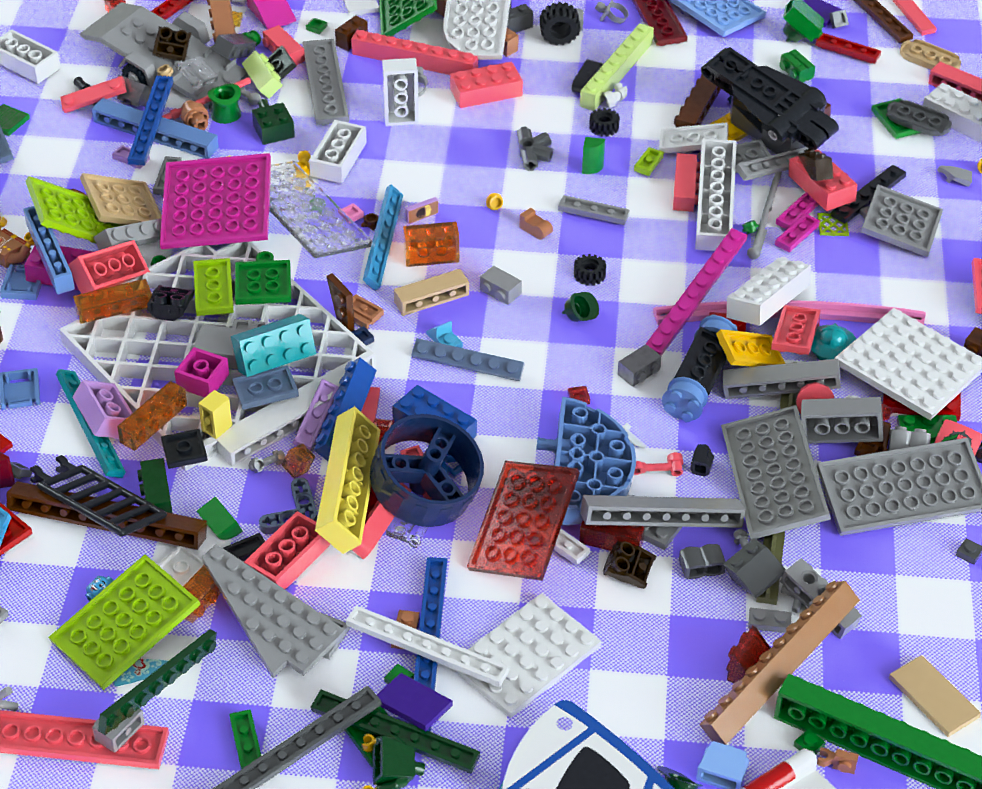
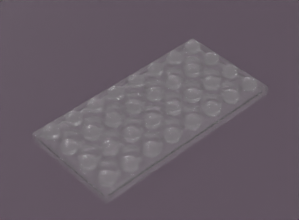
[269,161,372,259]

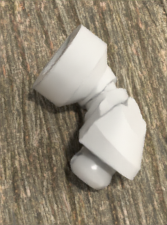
[603,83,628,108]

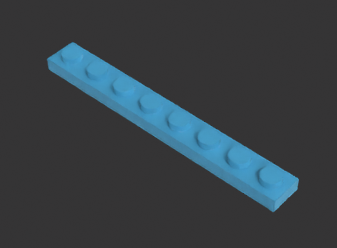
[362,184,404,291]

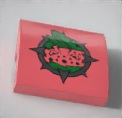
[934,419,982,455]

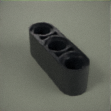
[571,59,603,93]

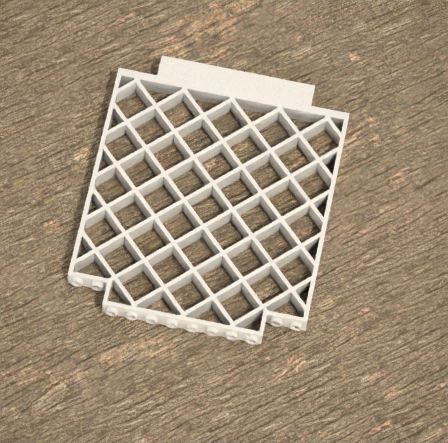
[59,242,375,471]

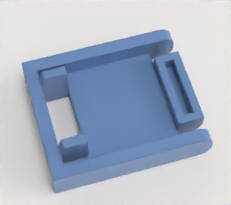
[0,264,42,300]
[0,368,41,410]

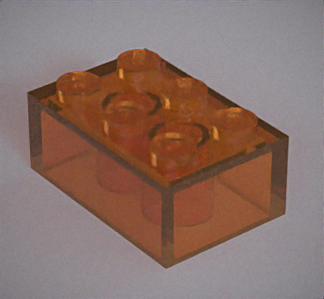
[403,221,460,267]

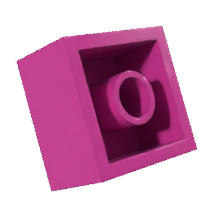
[174,347,229,397]

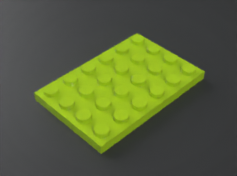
[25,176,123,244]
[48,554,201,691]

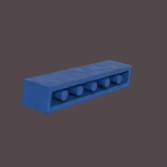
[314,357,377,461]

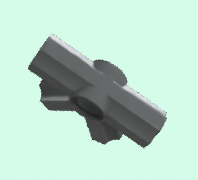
[516,126,554,171]

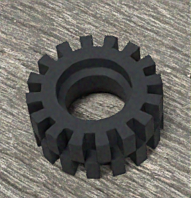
[589,108,620,137]
[574,254,607,286]

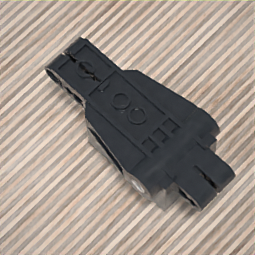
[701,47,839,154]

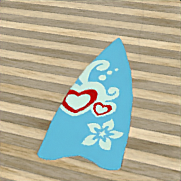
[114,659,168,687]

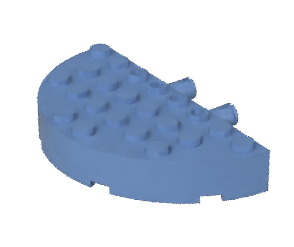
[533,396,636,525]

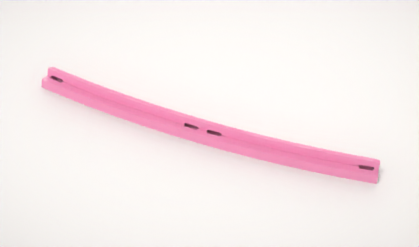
[653,300,926,325]

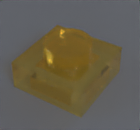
[232,11,243,27]

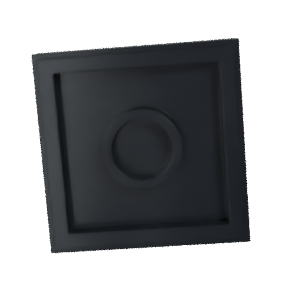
[161,428,208,469]

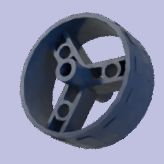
[370,414,484,527]

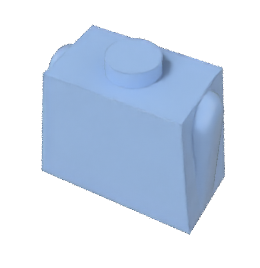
[696,741,749,789]

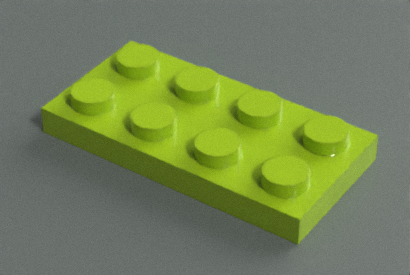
[193,258,234,316]

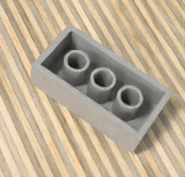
[801,397,883,444]

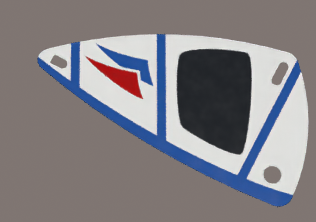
[502,700,674,789]

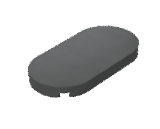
[886,100,952,136]

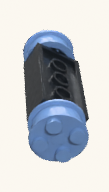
[662,314,738,422]

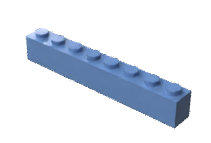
[92,98,219,159]

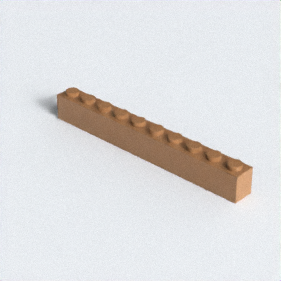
[699,581,860,745]

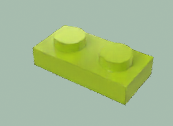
[634,147,664,176]

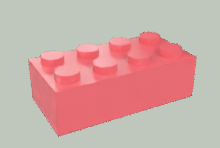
[450,62,523,108]
[788,149,857,211]
[68,240,150,299]
[244,511,330,590]

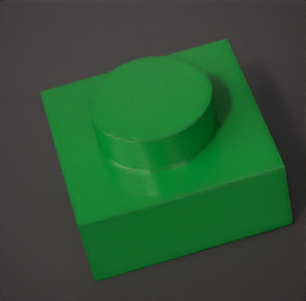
[793,729,826,755]

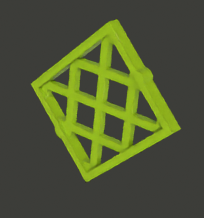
[817,213,849,236]

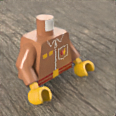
[0,216,35,268]

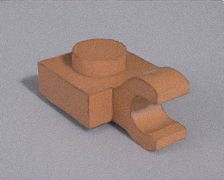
[817,748,859,774]

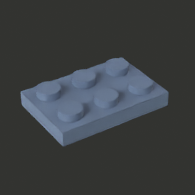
[232,365,299,410]

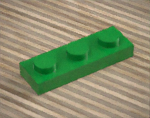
[229,709,262,769]

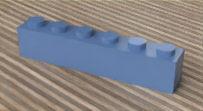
[23,206,75,294]

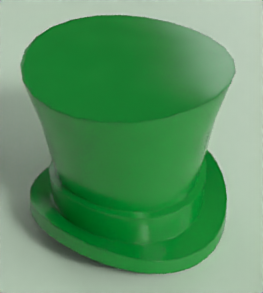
[208,84,242,124]

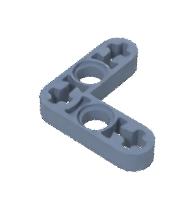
[259,477,317,534]

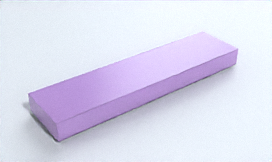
[292,379,339,452]

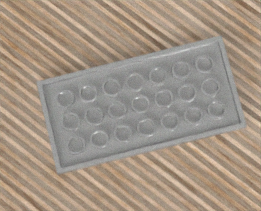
[721,405,831,540]
[816,438,982,536]

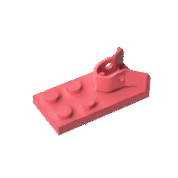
[771,305,821,355]

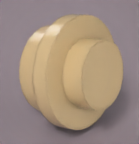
[157,64,173,76]

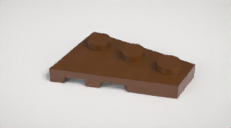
[326,273,354,332]

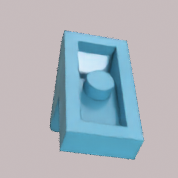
[426,321,463,348]

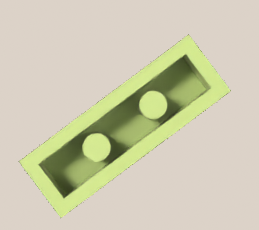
[241,50,283,98]

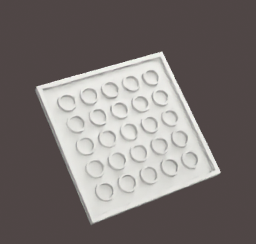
[835,308,982,420]

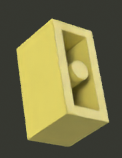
[198,390,232,439]

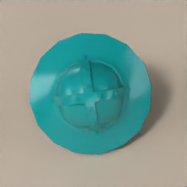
[811,323,856,360]

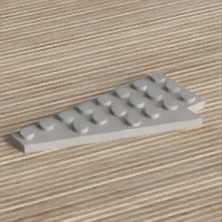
[202,544,345,678]

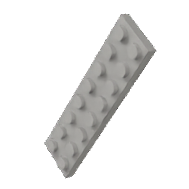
[302,38,349,125]

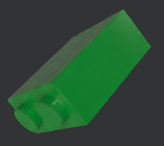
[783,0,824,42]

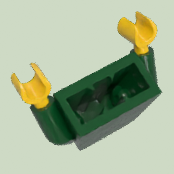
[362,734,425,789]

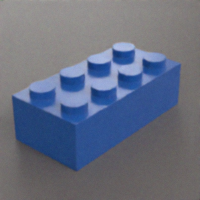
[392,385,477,455]

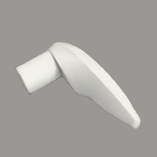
[622,423,647,448]

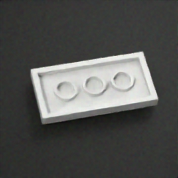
[659,123,728,154]

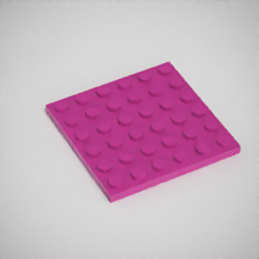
[160,153,271,249]

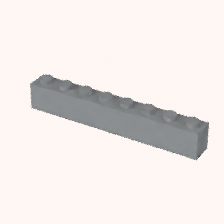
[580,495,746,528]

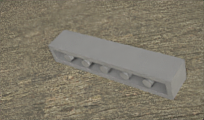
[723,359,841,399]

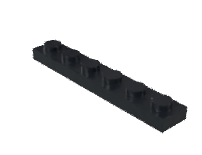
[831,164,907,224]

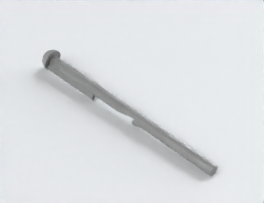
[747,172,782,260]

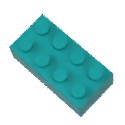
[231,314,316,377]

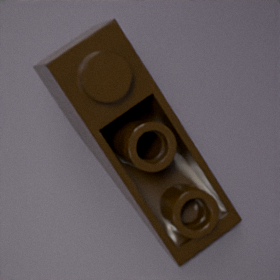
[798,149,834,181]

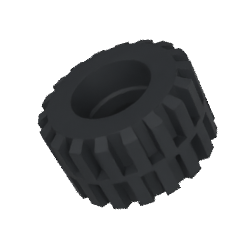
[539,2,581,46]

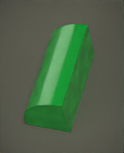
[582,137,606,174]
[196,496,243,540]

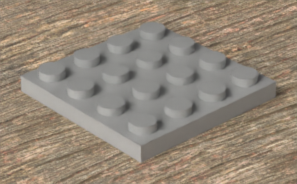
[860,185,944,257]

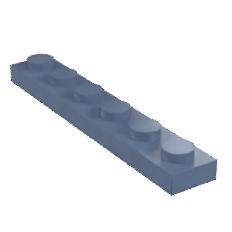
[411,338,525,382]

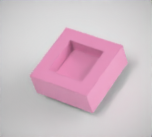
[339,203,364,224]

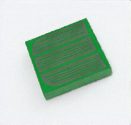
[0,104,30,137]

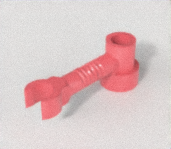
[634,452,684,476]

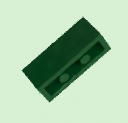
[137,458,173,513]

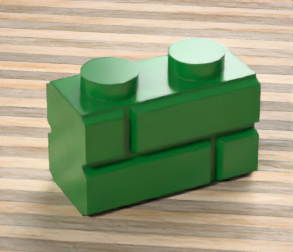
[779,49,816,82]

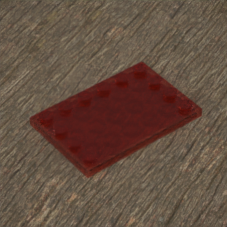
[466,460,580,581]

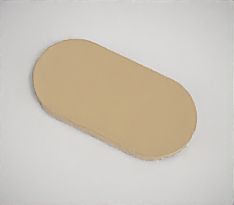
[900,39,962,70]

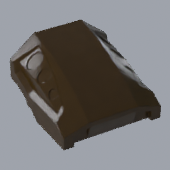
[152,26,191,61]
[603,541,657,589]

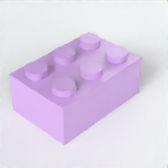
[72,380,138,439]

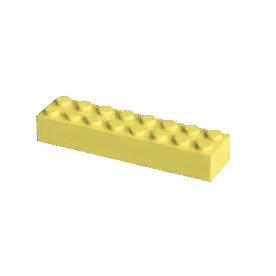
[315,406,381,554]

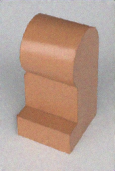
[519,207,553,240]

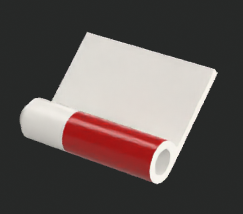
[740,748,836,789]

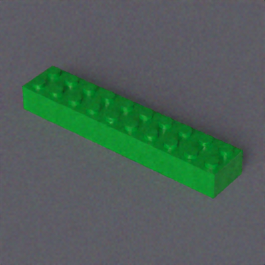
[774,674,982,789]

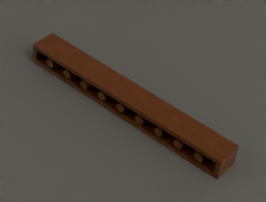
[6,481,207,550]

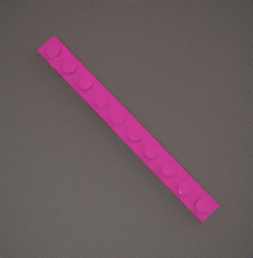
[646,228,748,356]

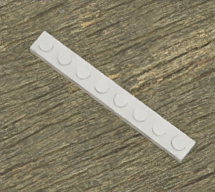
[346,605,509,688]

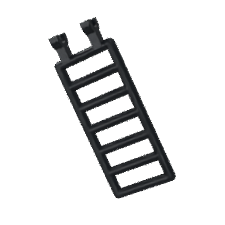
[30,455,167,537]

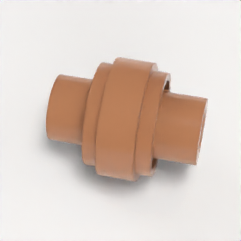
[181,100,209,130]

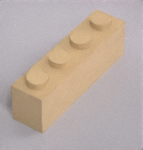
[393,269,469,316]

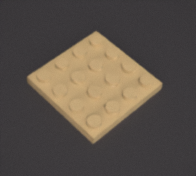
[80,173,162,225]

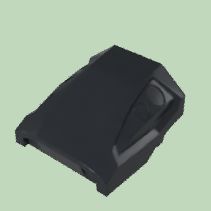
[147,285,195,321]

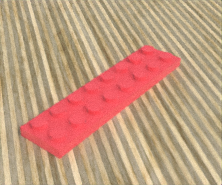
[0,710,169,769]

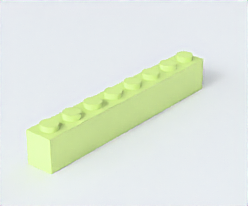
[580,23,654,111]

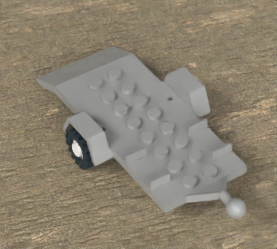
[79,2,261,110]

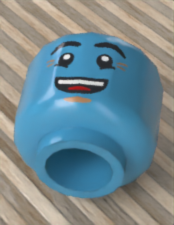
[85,575,114,601]

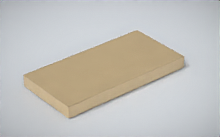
[889,655,982,737]

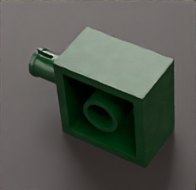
[251,99,295,145]

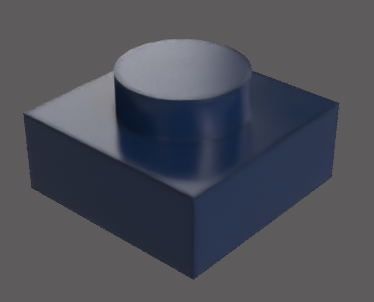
[352,326,375,346]

